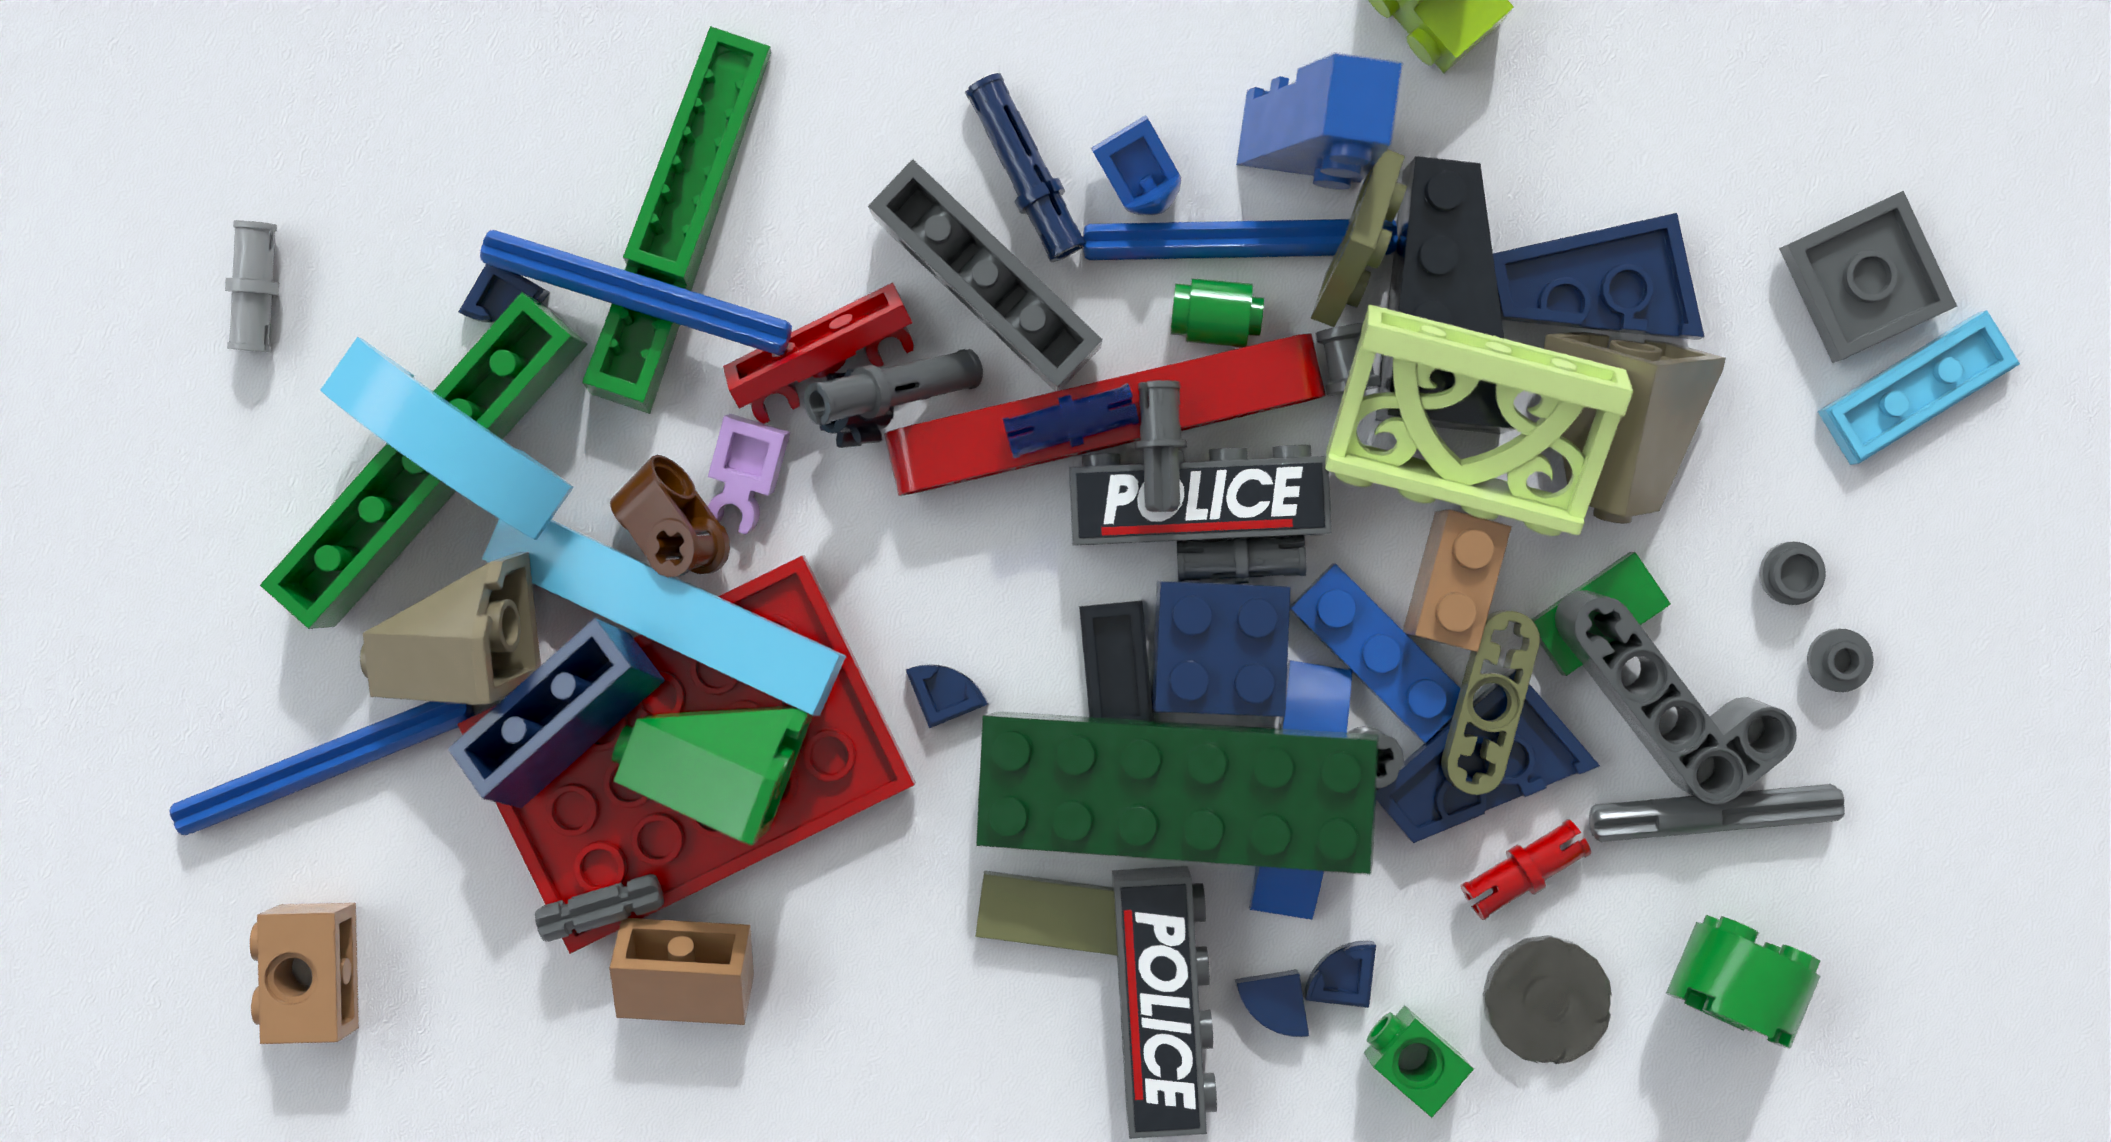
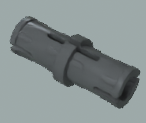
[1177,535,1306,584]

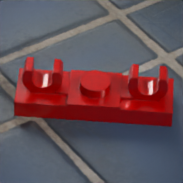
[723,282,914,424]

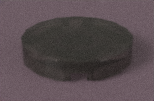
[1482,935,1612,1064]

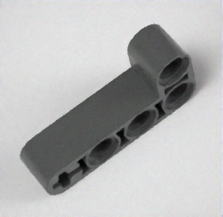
[1555,590,1797,805]

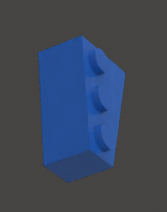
[1236,53,1402,189]

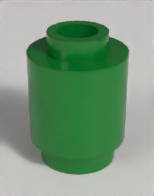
[1170,278,1264,347]

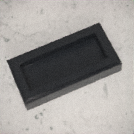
[1079,600,1153,721]

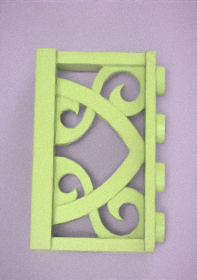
[1325,305,1633,536]

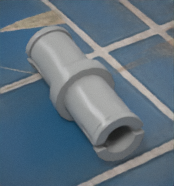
[225,220,279,352]

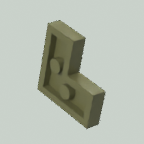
[1311,149,1407,327]

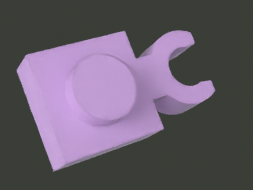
[708,413,790,534]

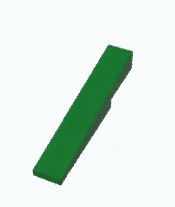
[582,26,771,414]

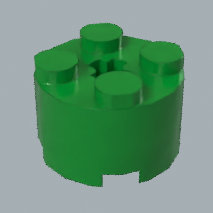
[1666,915,1821,1049]

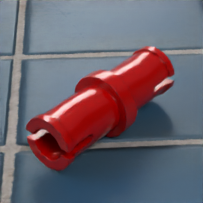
[1461,819,1592,921]

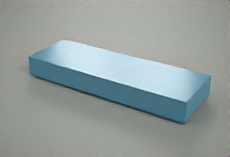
[1818,310,2020,465]

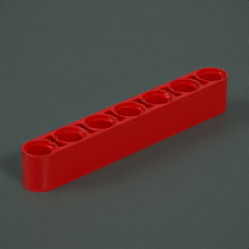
[884,333,1326,496]

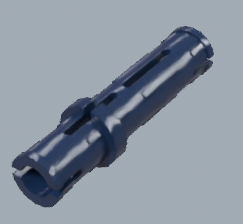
[965,73,1086,262]

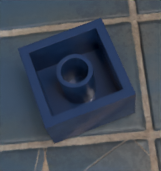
[1152,581,1291,717]

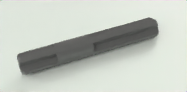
[1589,784,1845,842]

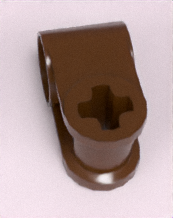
[610,455,730,577]

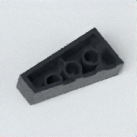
[1375,156,1516,434]

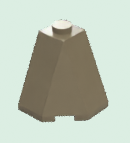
[1544,332,1726,524]
[360,552,541,704]

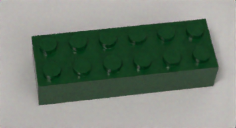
[976,711,1379,875]

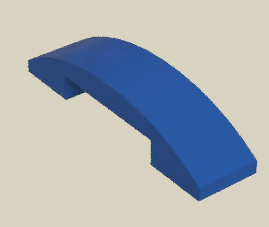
[1249,660,1352,920]

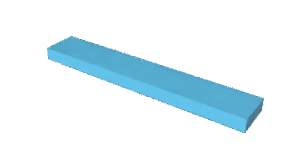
[482,519,846,716]

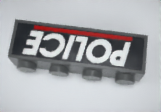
[1069,445,1332,546]
[1112,866,1217,1139]

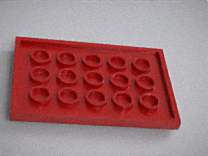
[457,555,916,954]

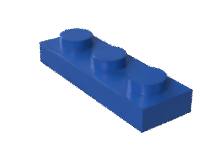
[1290,563,1461,743]

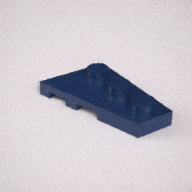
[1493,213,1705,340]
[1376,669,1600,843]

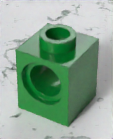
[1364,1005,1474,1118]

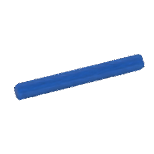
[1083,219,1398,260]
[480,230,792,355]
[169,701,474,835]

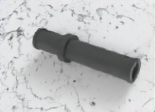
[804,349,983,425]

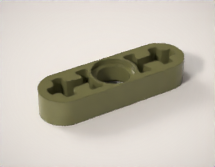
[1441,611,1540,795]

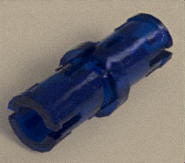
[1002,383,1139,459]

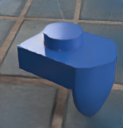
[1091,115,1182,215]

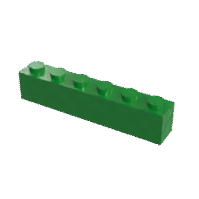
[260,292,588,629]

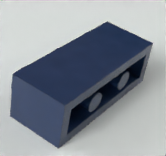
[448,618,665,808]

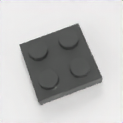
[1779,191,1957,363]

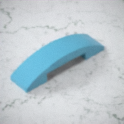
[320,337,574,540]

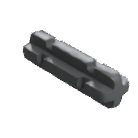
[535,874,664,942]

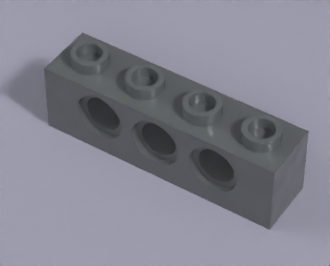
[868,159,1103,391]

